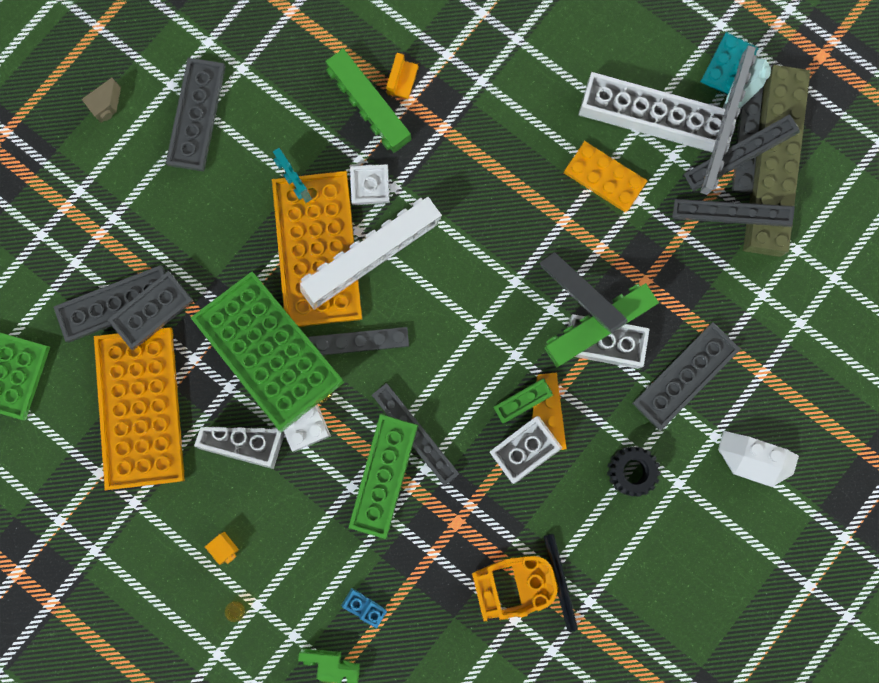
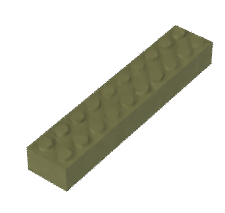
[743,65,811,257]

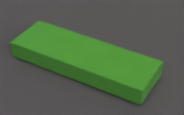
[494,378,553,424]

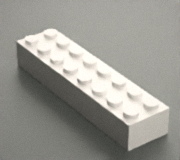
[579,72,736,152]
[300,197,442,309]

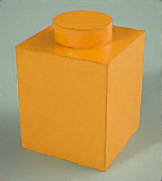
[205,532,239,565]

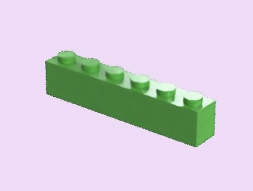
[326,48,411,153]
[544,283,659,368]

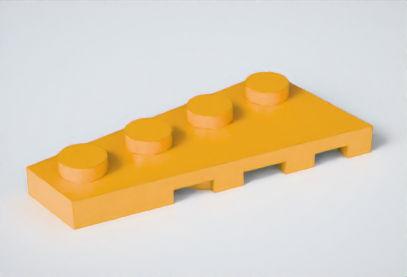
[532,373,566,450]

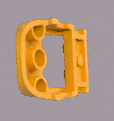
[472,556,557,621]

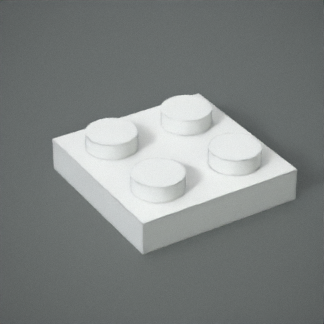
[350,165,390,205]

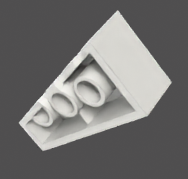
[194,427,285,469]

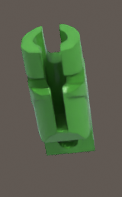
[298,648,360,683]

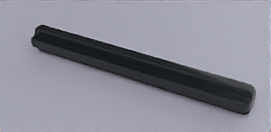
[544,534,578,632]

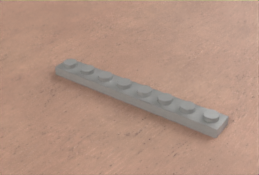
[700,45,756,195]

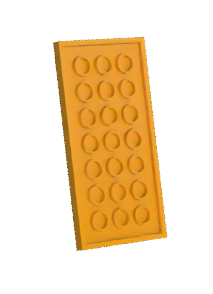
[272,171,362,327]
[94,328,185,490]

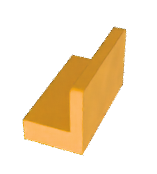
[386,53,418,100]

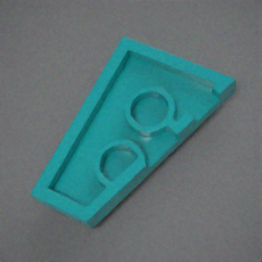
[273,148,312,203]

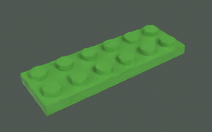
[349,414,418,539]

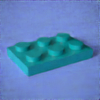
[700,32,759,95]

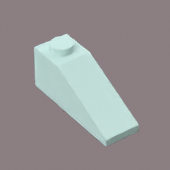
[723,58,771,109]

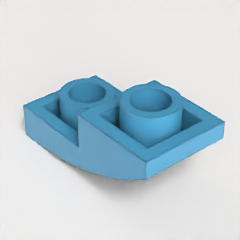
[341,588,387,628]

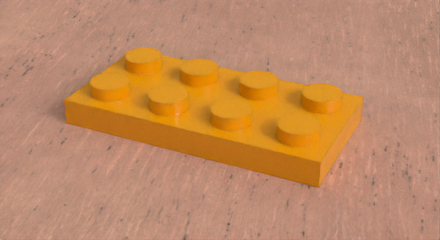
[564,141,647,213]

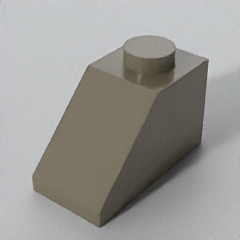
[82,78,121,123]

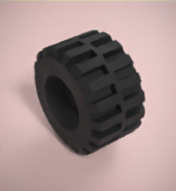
[607,447,661,497]

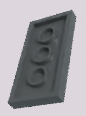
[108,271,194,350]

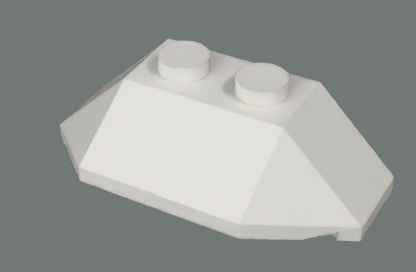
[718,431,799,487]

